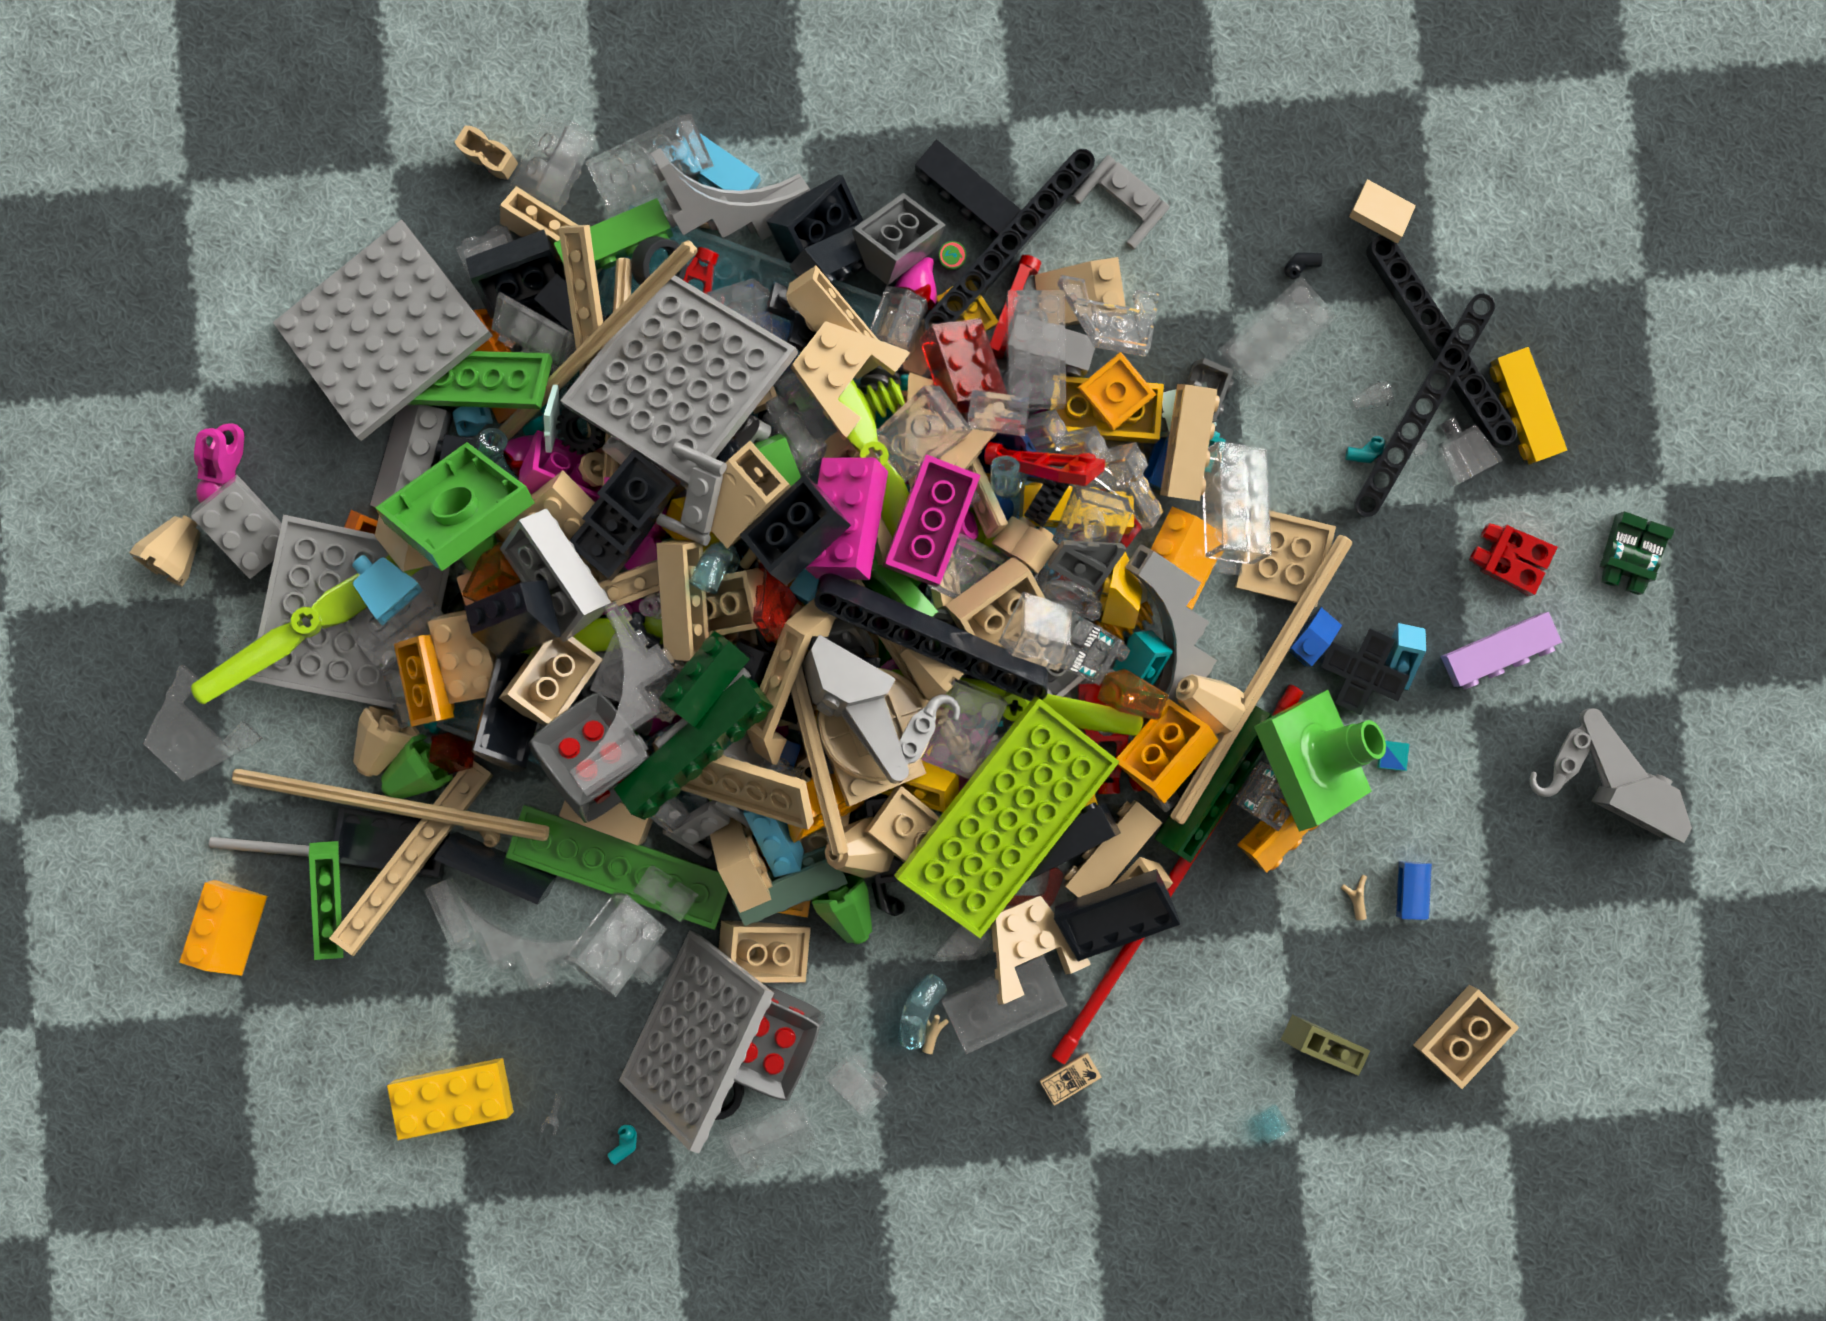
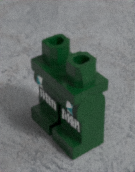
[1599,511,1675,595]

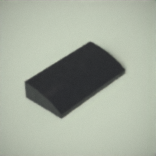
[471,652,537,773]
[333,807,450,880]
[434,831,557,905]
[1054,869,1180,961]

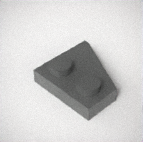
[1047,540,1126,593]

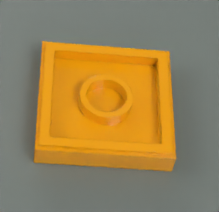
[1077,352,1156,432]

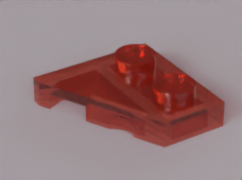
[753,562,798,642]

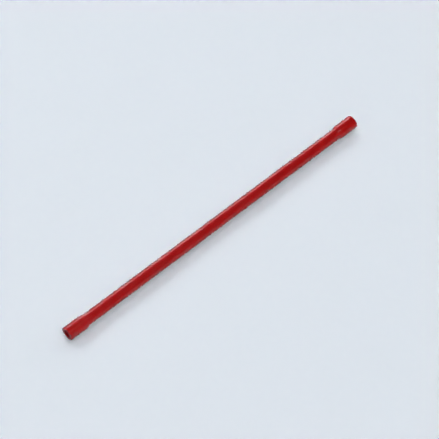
[1051,684,1304,1065]

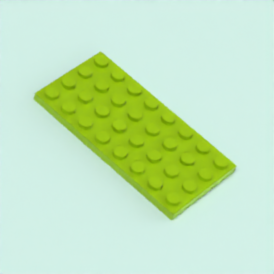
[894,696,1120,939]

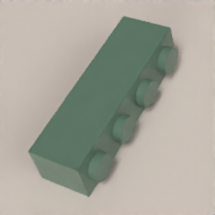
[731,845,848,926]

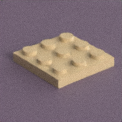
[1235,507,1336,607]

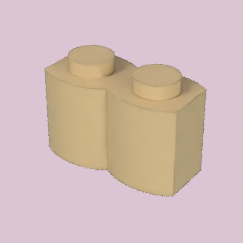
[455,126,518,180]
[992,516,1058,573]

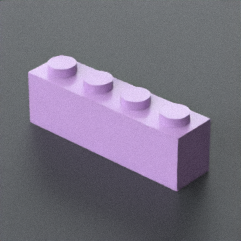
[1441,612,1562,689]

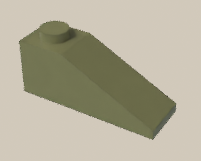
[1280,1014,1370,1076]

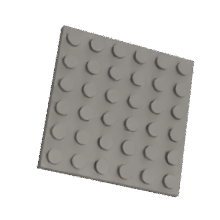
[273,219,493,441]
[560,275,798,486]
[248,515,450,711]
[619,930,774,1153]

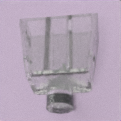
[1435,417,1502,488]

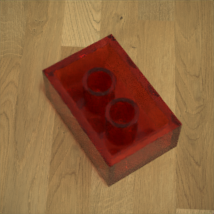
[920,318,1007,416]

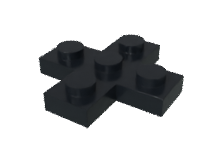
[766,282,817,351]
[1321,627,1410,715]

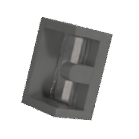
[1186,358,1234,423]

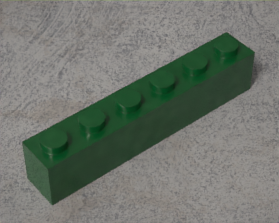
[614,675,774,820]
[1154,706,1272,863]

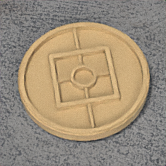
[817,668,929,781]

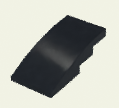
[569,449,678,581]

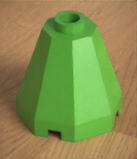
[381,734,453,799]
[812,873,872,944]

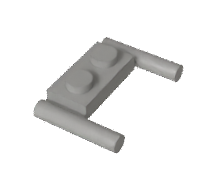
[1072,155,1170,249]
[656,443,727,546]
[663,800,751,859]

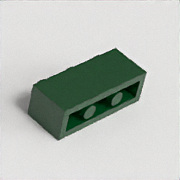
[659,630,750,728]

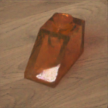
[462,542,522,602]
[1097,669,1168,720]

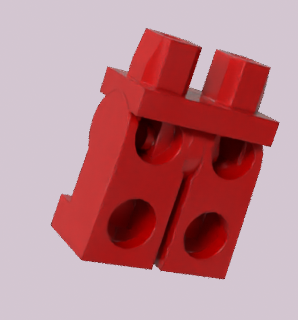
[1469,523,1558,597]

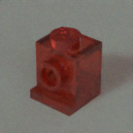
[429,732,474,773]

